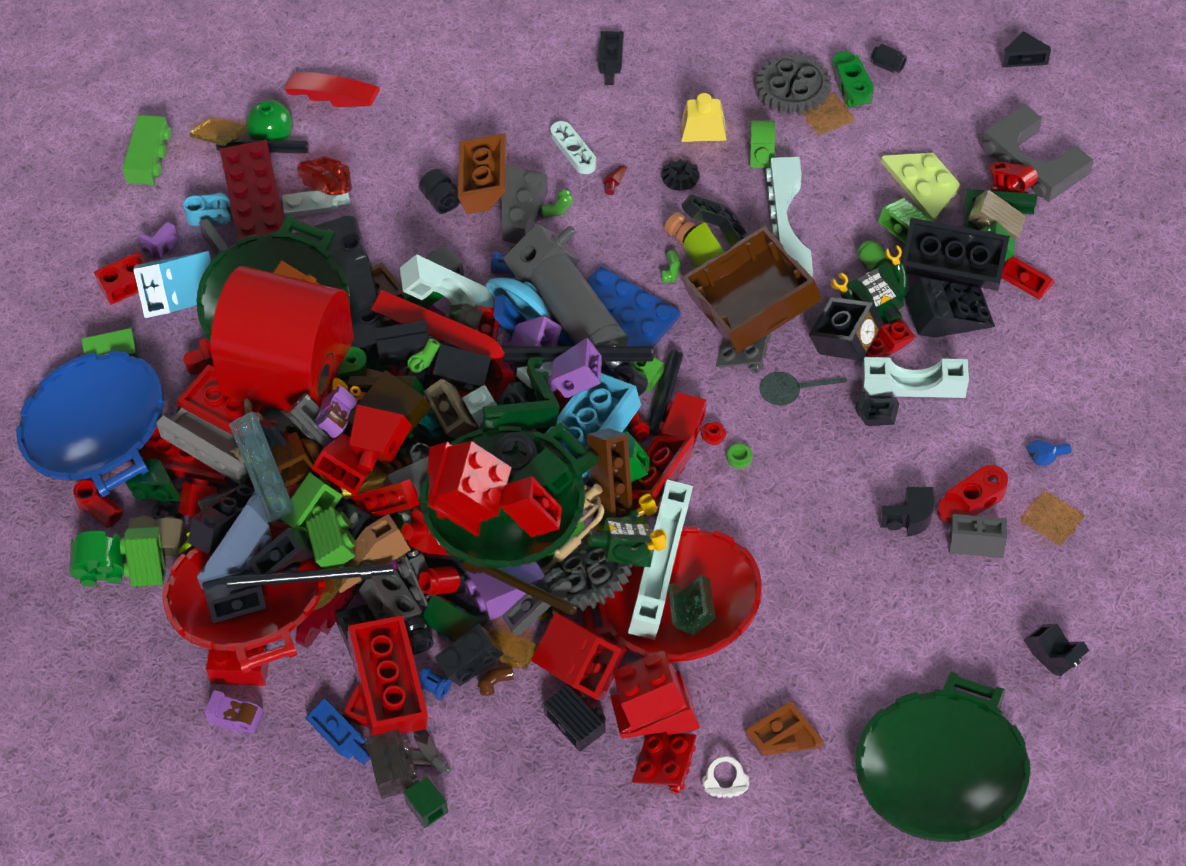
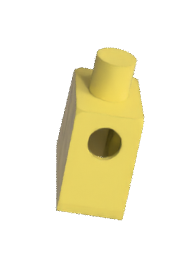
[681,93,726,142]

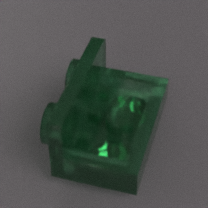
[668,574,716,636]

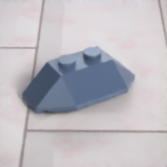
[197,490,272,589]

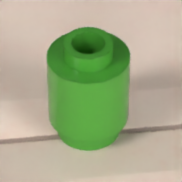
[858,241,893,271]

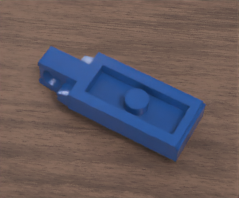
[305,698,372,765]

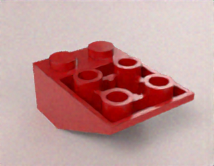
[531,612,628,700]

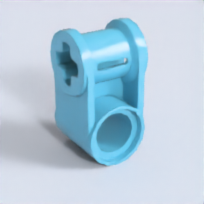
[183,193,231,226]

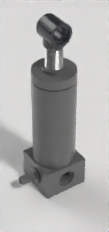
[503,224,648,396]

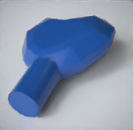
[1026,440,1072,466]

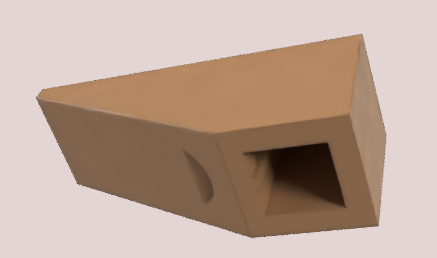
[332,514,411,593]

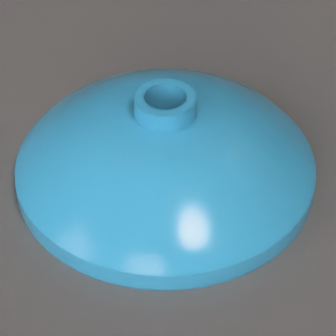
[486,278,551,321]

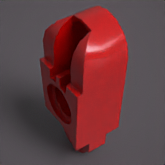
[937,465,1008,524]

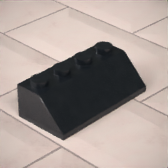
[902,218,1010,291]

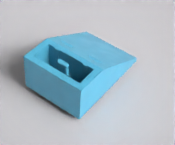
[134,251,211,318]

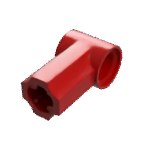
[73,480,123,528]

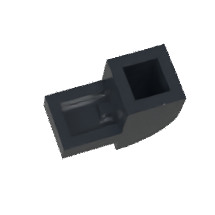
[879,487,935,536]
[1024,624,1090,676]

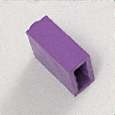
[464,561,545,621]

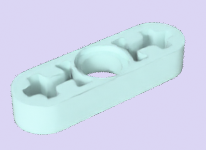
[551,121,596,174]

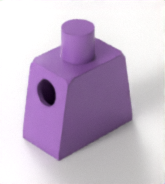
[505,316,562,367]
[547,338,602,398]

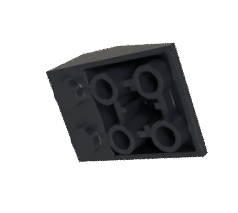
[905,277,995,337]

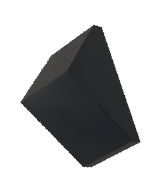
[1002,31,1051,68]

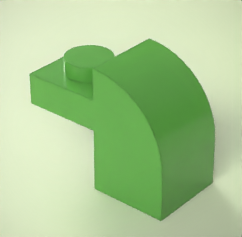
[750,120,775,168]

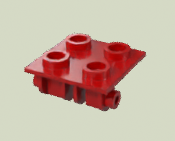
[632,733,697,793]

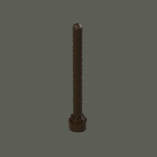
[463,561,577,615]

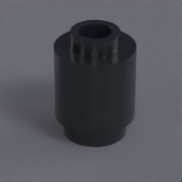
[871,43,907,73]

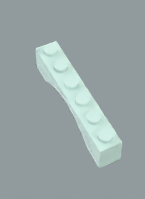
[766,157,813,277]
[628,480,693,640]

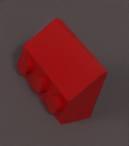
[631,436,695,516]

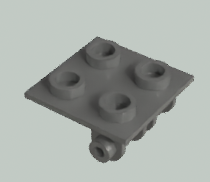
[716,333,771,373]

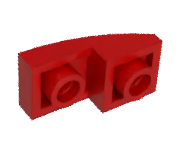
[864,319,915,358]

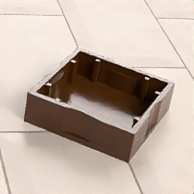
[681,226,822,353]

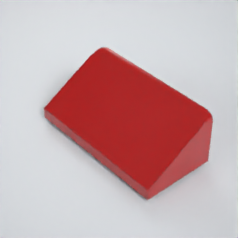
[1001,256,1055,300]

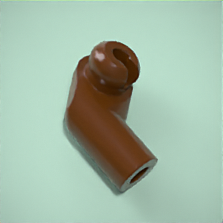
[477,666,514,696]

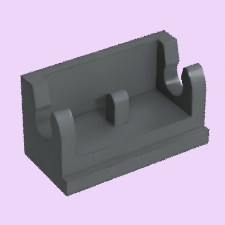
[284,393,344,450]
[949,514,1007,558]

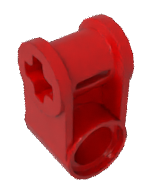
[989,162,1038,193]

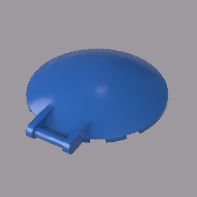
[16,351,164,497]

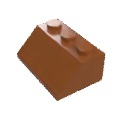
[458,133,506,214]

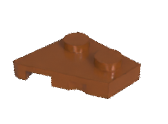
[745,701,824,756]

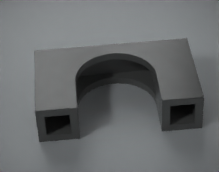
[981,104,1093,202]

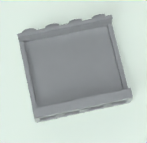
[156,407,293,485]

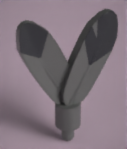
[393,729,451,773]

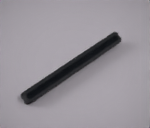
[501,346,654,362]

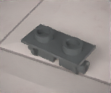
[397,549,431,606]

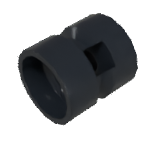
[418,169,460,214]

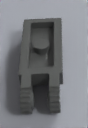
[502,568,572,637]

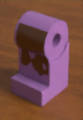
[316,385,358,438]
[204,690,263,733]

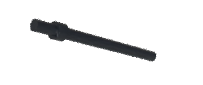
[226,563,394,588]

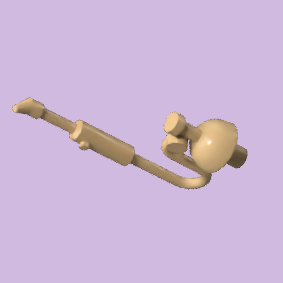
[541,484,604,575]

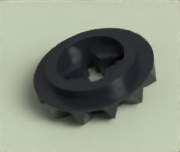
[662,158,700,191]
[493,432,537,476]

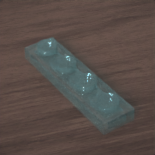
[229,412,295,522]

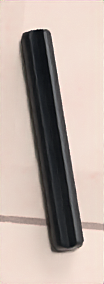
[216,138,309,154]
[648,349,683,436]

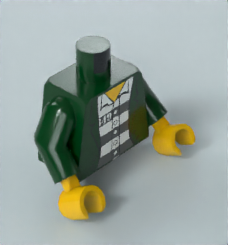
[830,245,908,323]
[588,494,667,567]

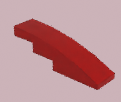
[284,73,380,107]

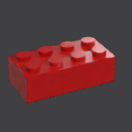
[348,615,428,741]

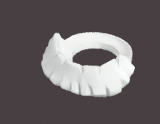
[701,756,750,798]

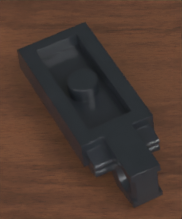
[599,31,624,85]

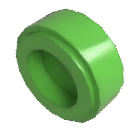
[726,443,753,469]

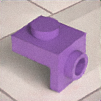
[138,222,179,259]

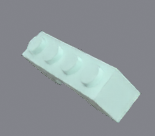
[400,254,494,323]
[862,357,969,398]

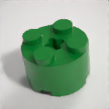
[69,531,125,586]

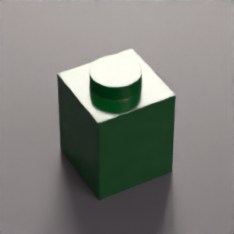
[403,777,449,828]

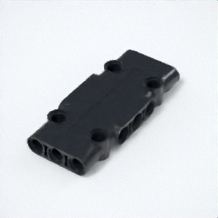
[294,215,385,361]

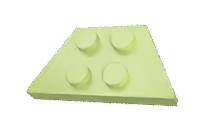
[881,153,961,222]

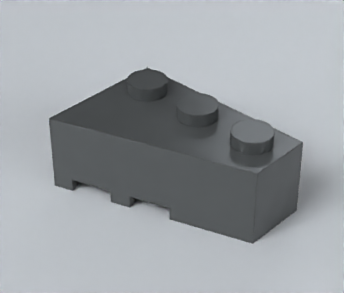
[501,166,548,244]

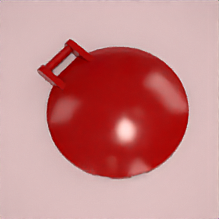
[162,522,326,674]
[578,527,762,662]

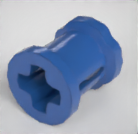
[491,251,516,277]
[418,666,452,701]

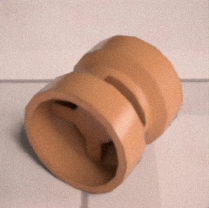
[664,212,697,245]

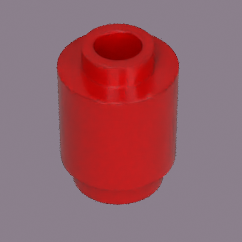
[418,566,460,596]

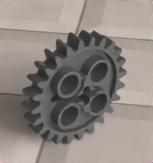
[756,53,831,116]
[550,543,633,611]

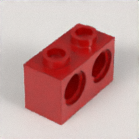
[94,251,146,305]

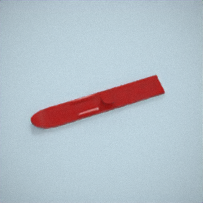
[371,290,505,360]

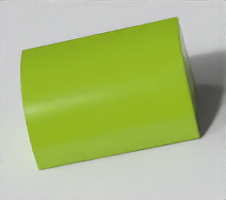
[683,222,725,268]

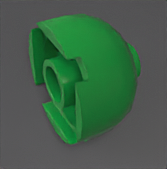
[246,100,293,140]

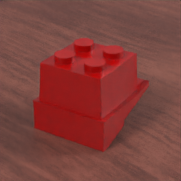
[427,441,511,536]
[610,650,700,739]

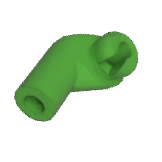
[541,190,573,218]
[661,250,681,283]
[407,339,440,373]

